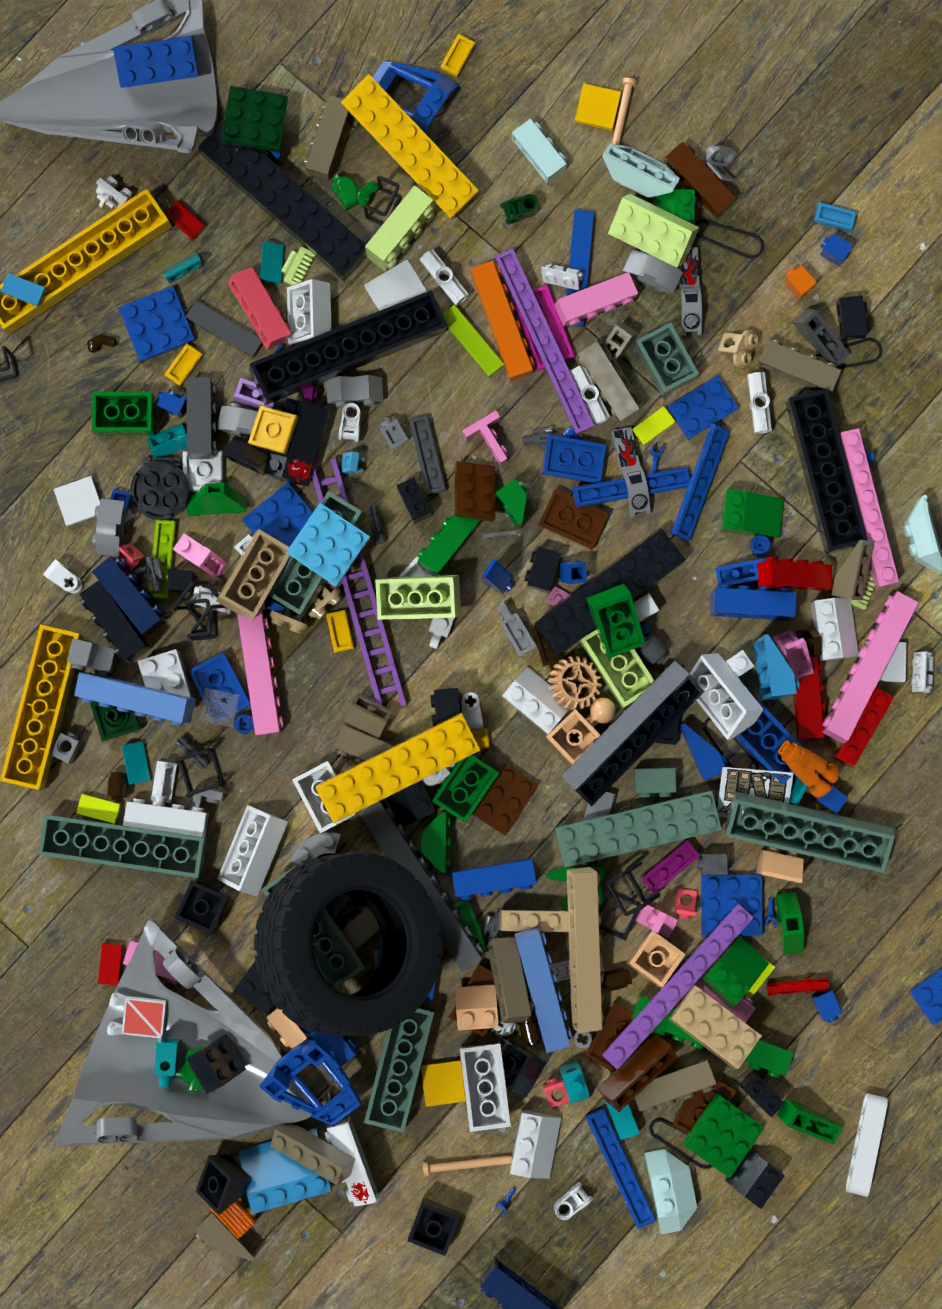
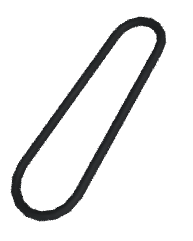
[694,219,764,258]
[813,338,882,369]
[703,717,758,770]
[649,1119,713,1169]

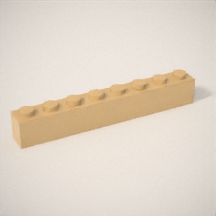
[567,867,604,1033]

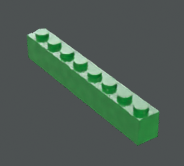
[630,996,793,1078]

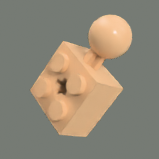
[545,698,616,765]

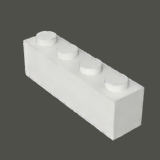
[123,798,209,837]

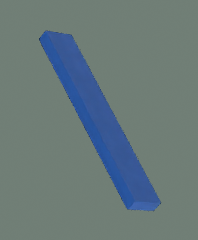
[566,210,594,328]
[671,424,730,541]
[572,467,691,508]
[585,1107,656,1229]

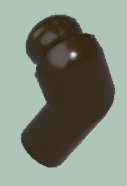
[87,334,116,353]

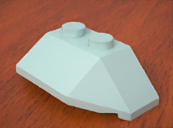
[602,143,680,198]
[903,495,942,575]
[644,1149,697,1234]

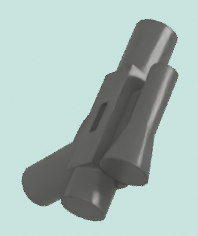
[522,426,559,449]
[134,556,164,593]
[482,911,505,948]

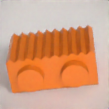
[210,1196,257,1240]

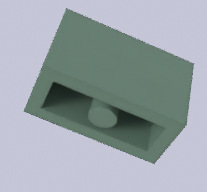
[634,768,676,797]

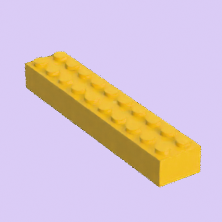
[0,188,172,335]

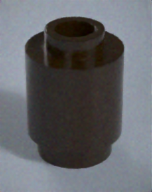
[107,772,128,801]
[602,967,632,992]
[518,1014,542,1046]

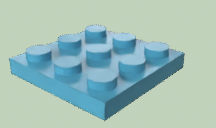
[286,503,370,587]

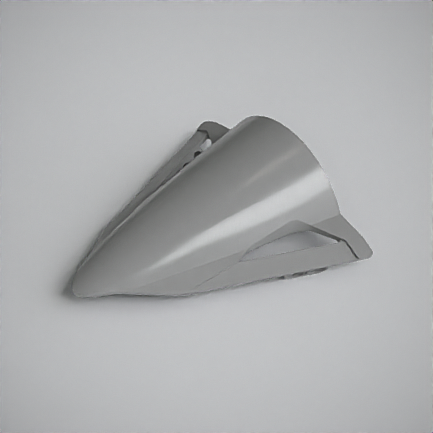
[0,0,218,153]
[55,919,312,1147]

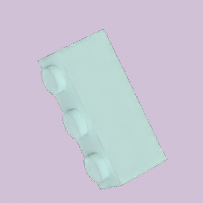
[512,119,567,184]

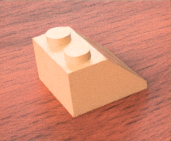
[756,847,803,883]
[626,930,685,988]
[455,984,499,1030]

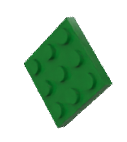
[682,1093,764,1178]

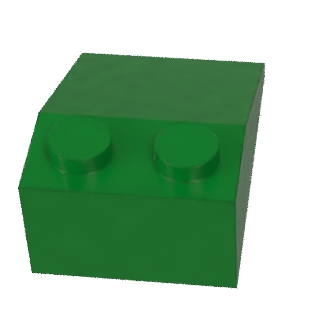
[720,489,784,538]
[586,584,645,659]
[700,935,769,1008]

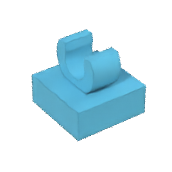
[341,451,365,474]

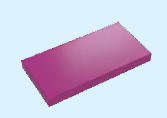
[511,285,575,372]

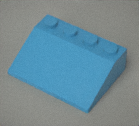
[753,635,799,701]
[239,1127,333,1214]

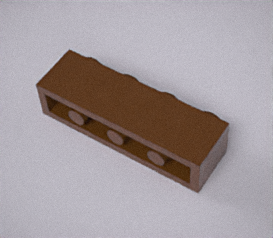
[664,141,736,219]
[597,1034,678,1112]

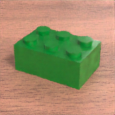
[91,392,156,436]
[431,755,499,823]

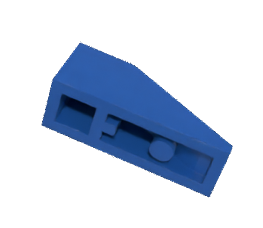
[715,556,780,586]
[482,558,514,595]
[679,723,728,781]

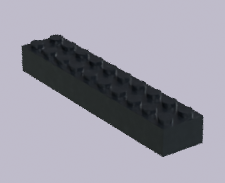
[198,119,367,282]
[249,290,448,406]

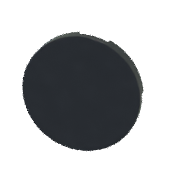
[130,461,190,520]

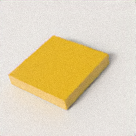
[574,83,621,131]
[248,405,298,455]
[421,1060,466,1107]

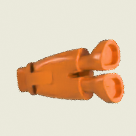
[778,740,839,798]

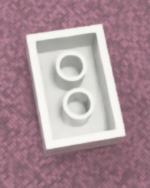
[138,649,197,709]
[292,761,357,833]

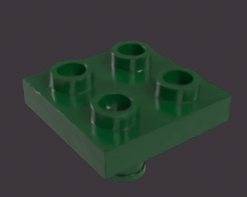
[90,701,141,742]

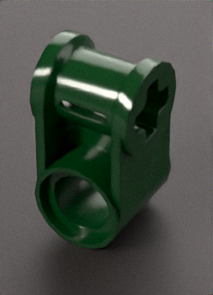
[500,194,539,225]

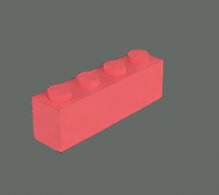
[228,267,291,350]

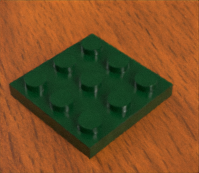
[221,86,289,153]

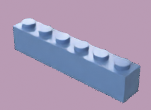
[74,672,195,726]
[514,927,572,1053]

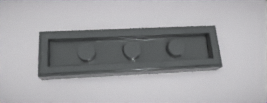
[186,301,262,358]
[409,415,446,496]

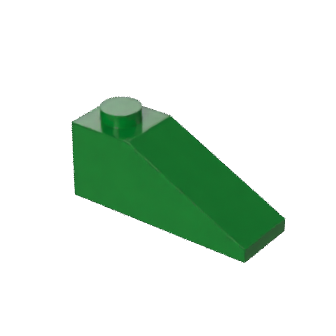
[776,1097,844,1145]

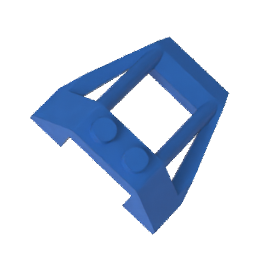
[373,61,459,136]
[260,1039,361,1126]

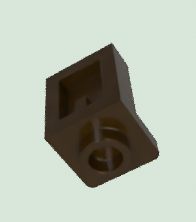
[796,628,822,656]

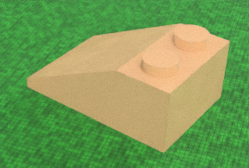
[267,1008,309,1049]

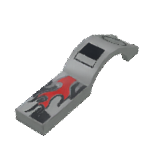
[678,247,702,336]
[611,427,651,518]

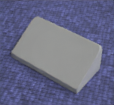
[583,792,616,821]

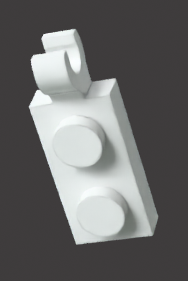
[429,600,461,649]

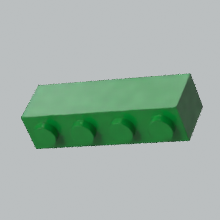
[417,509,482,576]

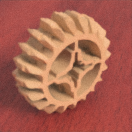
[548,656,602,710]

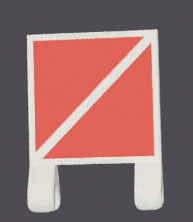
[107,993,166,1039]

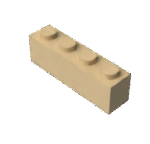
[499,909,569,932]

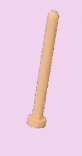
[612,78,637,146]
[423,1156,512,1177]

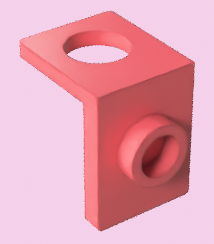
[119,543,145,572]
[674,889,697,919]
[543,1077,570,1108]

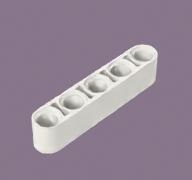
[846,1093,888,1197]

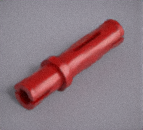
[766,977,829,996]

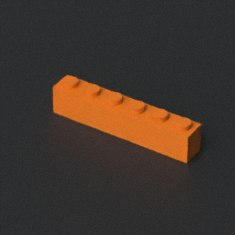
[470,260,535,382]

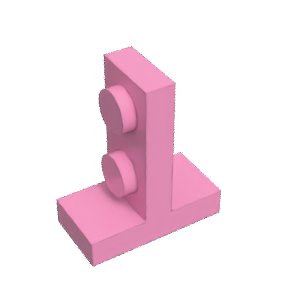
[462,410,508,466]
[173,534,228,580]
[773,629,814,679]
[635,902,678,938]

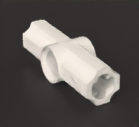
[419,249,469,306]
[570,365,610,425]
[747,372,772,434]

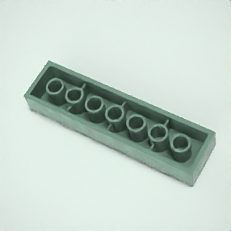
[554,791,722,868]
[725,791,895,873]
[38,815,208,878]

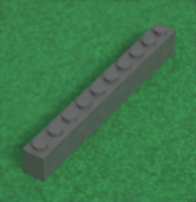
[358,798,486,972]

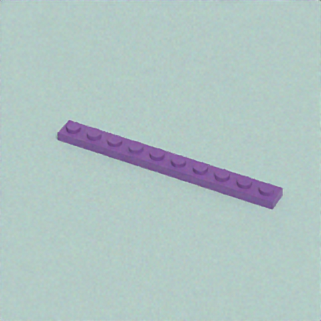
[495,248,594,435]
[602,904,753,1070]

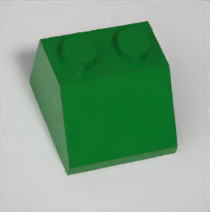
[653,189,695,225]
[495,479,528,530]

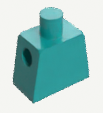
[154,1038,180,1087]
[559,1061,590,1104]

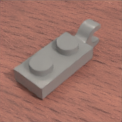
[497,603,537,657]

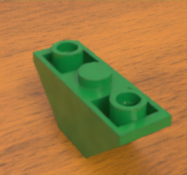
[186,483,247,516]
[421,812,450,873]
[775,892,804,955]

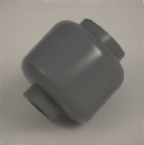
[637,635,667,665]

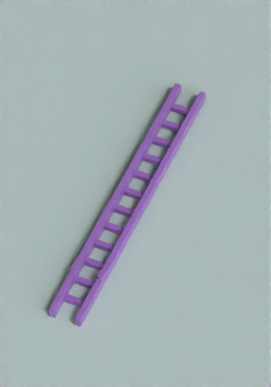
[312,458,406,706]

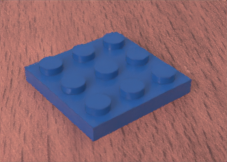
[118,286,195,363]
[242,482,313,547]
[701,874,762,936]

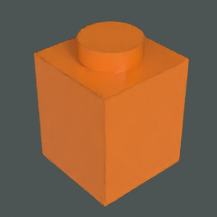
[784,265,817,300]

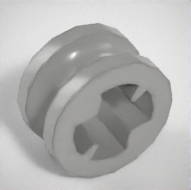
[573,1031,592,1048]

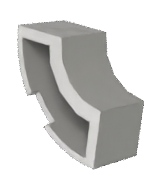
[623,250,683,293]
[326,375,383,408]
[217,403,259,437]
[92,498,126,557]
[67,638,117,676]
[290,832,342,865]

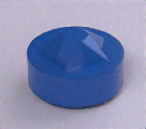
[750,535,771,555]
[265,600,286,615]
[234,714,254,734]

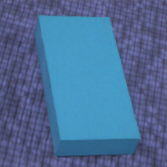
[813,202,857,232]
[1,273,46,307]

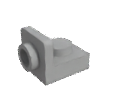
[377,416,408,450]
[193,787,225,808]

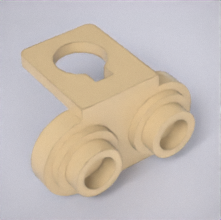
[718,330,759,368]
[308,586,342,619]
[270,606,308,634]

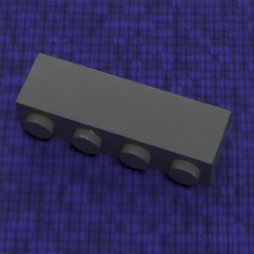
[187,377,217,460]

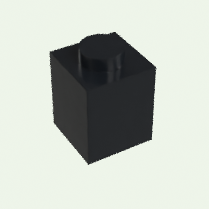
[167,569,198,593]

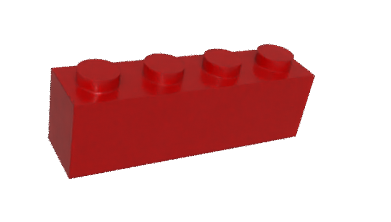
[758,557,833,591]
[793,657,825,740]
[832,687,894,767]

